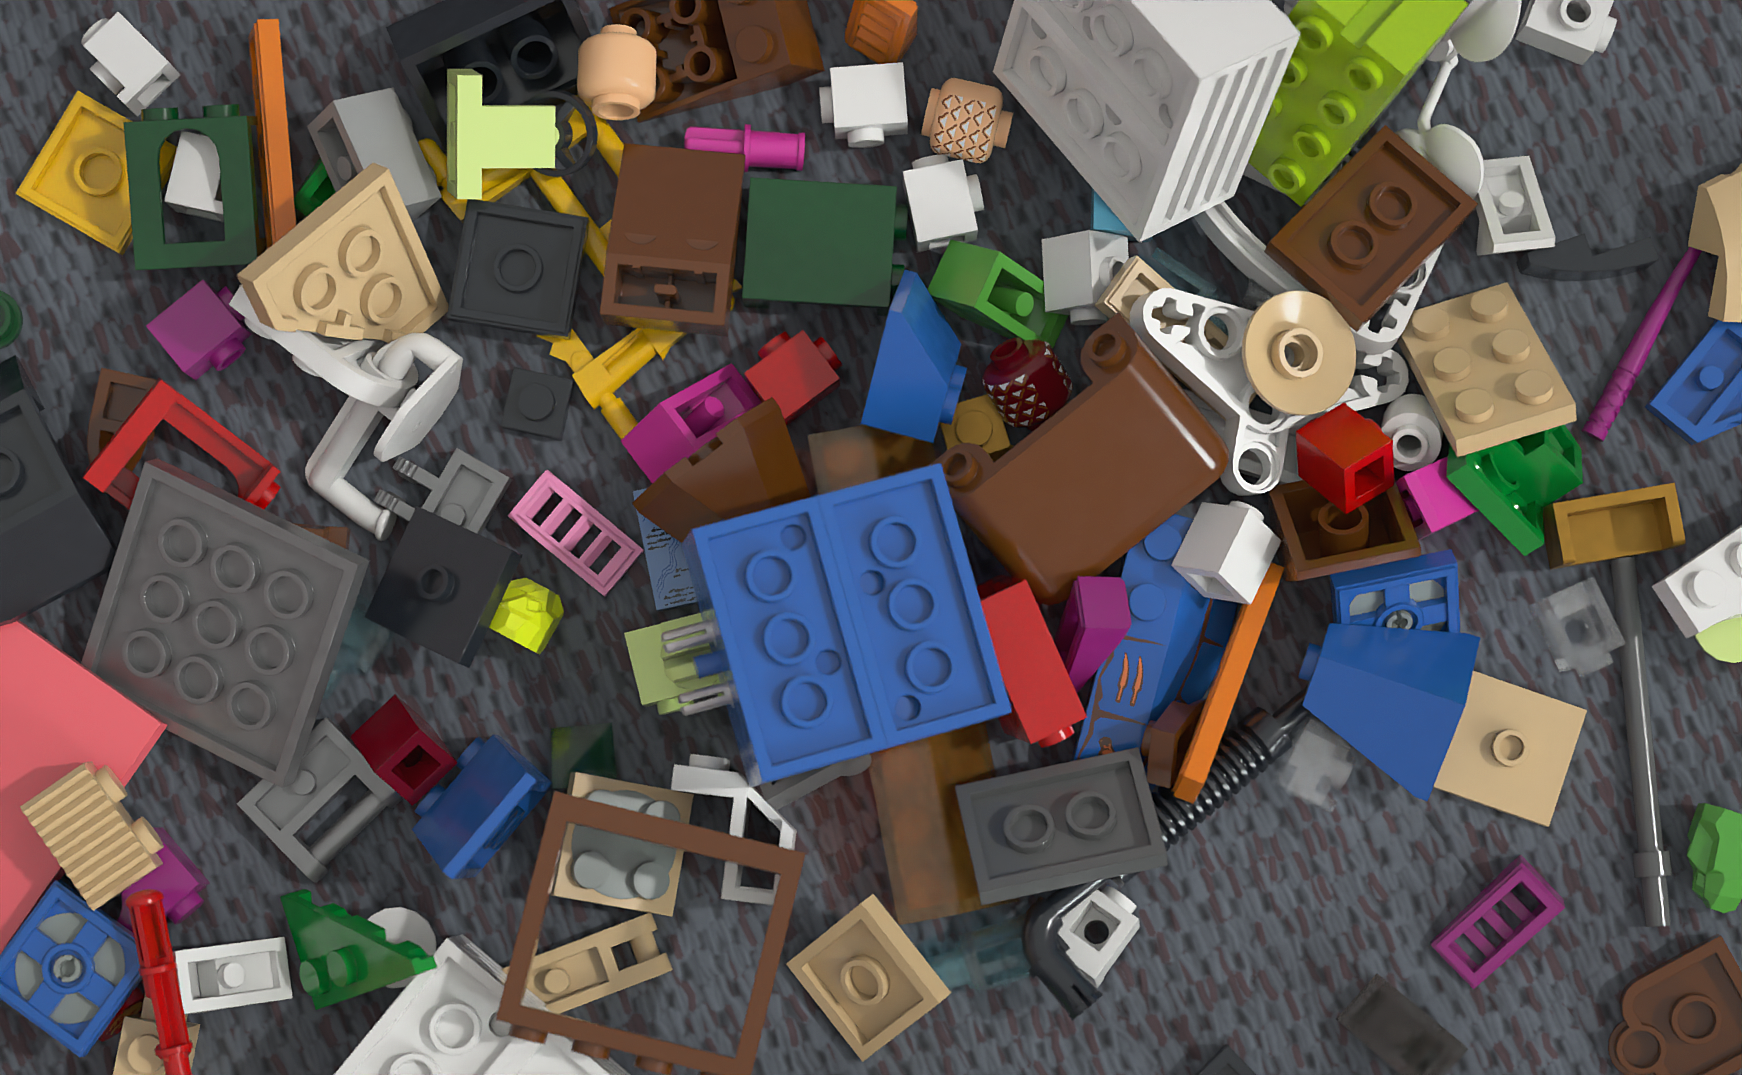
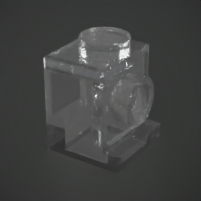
[1527,576,1626,677]
[1270,717,1356,813]

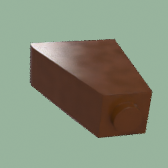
[632,397,811,543]

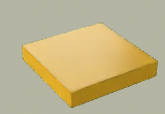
[15,91,177,256]

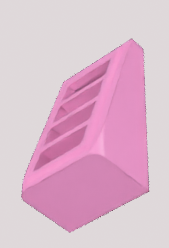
[508,470,644,597]

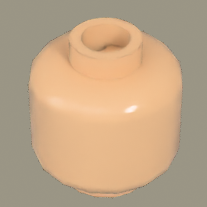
[577,24,656,120]

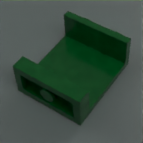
[742,177,908,316]

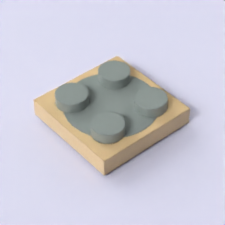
[550,772,694,916]

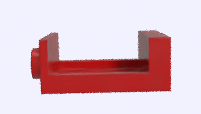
[83,377,281,510]

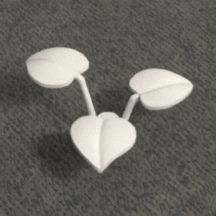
[1284,0,1522,200]

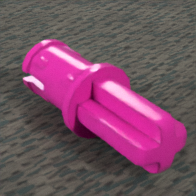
[684,124,805,173]

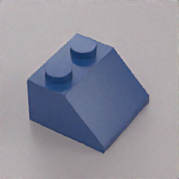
[861,270,967,443]

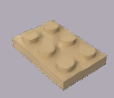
[1397,282,1576,457]

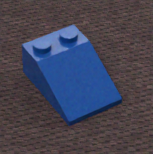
[412,734,555,879]

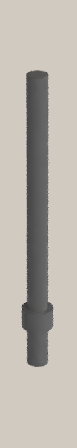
[1610,557,1672,927]

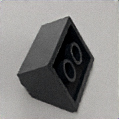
[386,0,591,154]

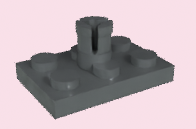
[955,747,1168,905]

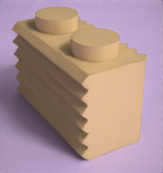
[20,761,164,911]

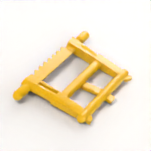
[418,95,743,440]

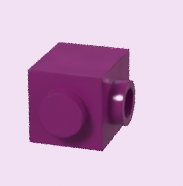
[146,280,252,380]

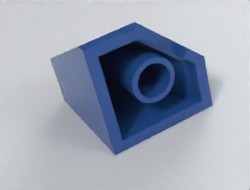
[1298,623,1480,801]

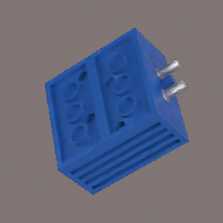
[661,463,1012,788]

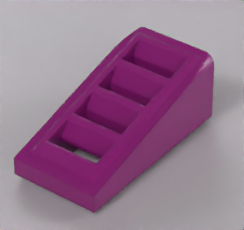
[1054,576,1132,693]
[1430,854,1565,990]

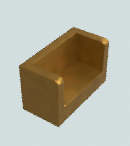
[1543,483,1686,570]

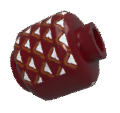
[982,337,1073,431]

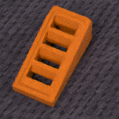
[845,0,918,64]

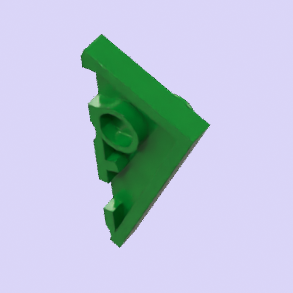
[280,889,437,1010]

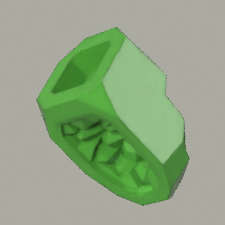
[1686,803,1742,913]

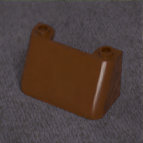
[929,312,1229,605]

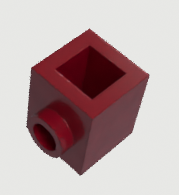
[350,694,458,806]

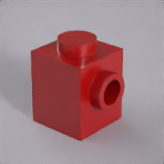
[744,330,843,426]
[1296,402,1394,514]

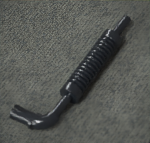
[1021,685,1312,1021]

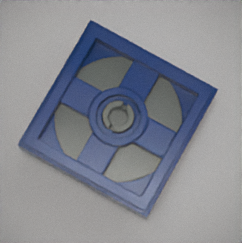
[1330,549,1460,633]
[0,880,142,1058]

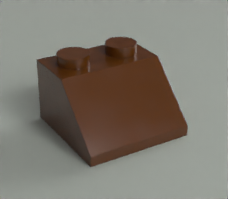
[1268,479,1421,581]

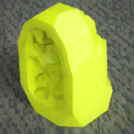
[489,578,564,655]

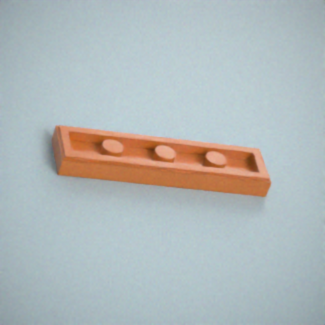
[248,19,296,250]
[1172,562,1285,804]

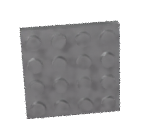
[81,458,369,788]

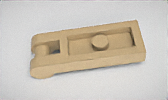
[501,913,673,1014]

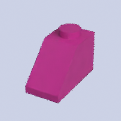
[620,363,762,483]
[1396,457,1479,540]

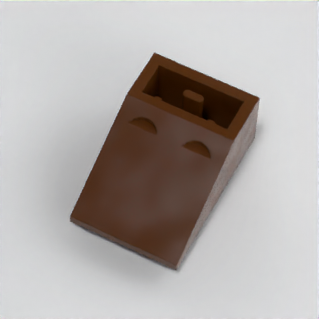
[609,0,825,123]
[600,143,746,337]

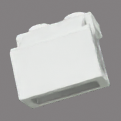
[671,754,797,905]

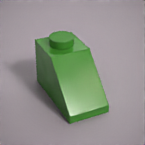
[927,240,1068,348]

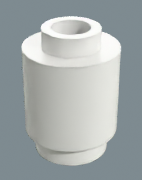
[1381,394,1443,471]

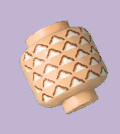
[921,78,1013,163]

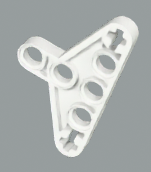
[1130,288,1409,496]

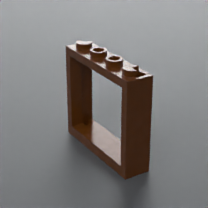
[496,791,806,1075]

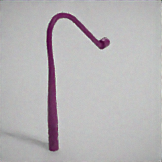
[1581,247,1702,442]

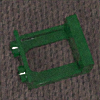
[123,104,266,270]

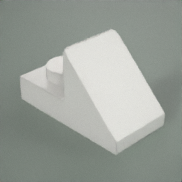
[1474,156,1555,256]
[172,937,293,1015]

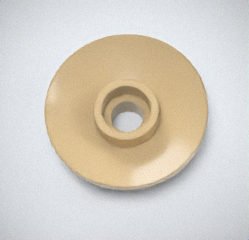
[1242,291,1356,416]

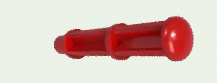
[125,889,193,1075]

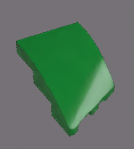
[1446,424,1583,556]

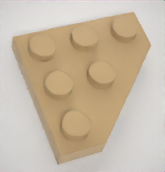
[237,162,449,343]

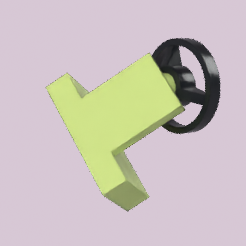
[447,69,598,199]

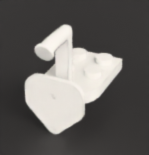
[229,285,463,541]

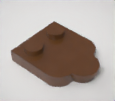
[1608,933,1742,1075]

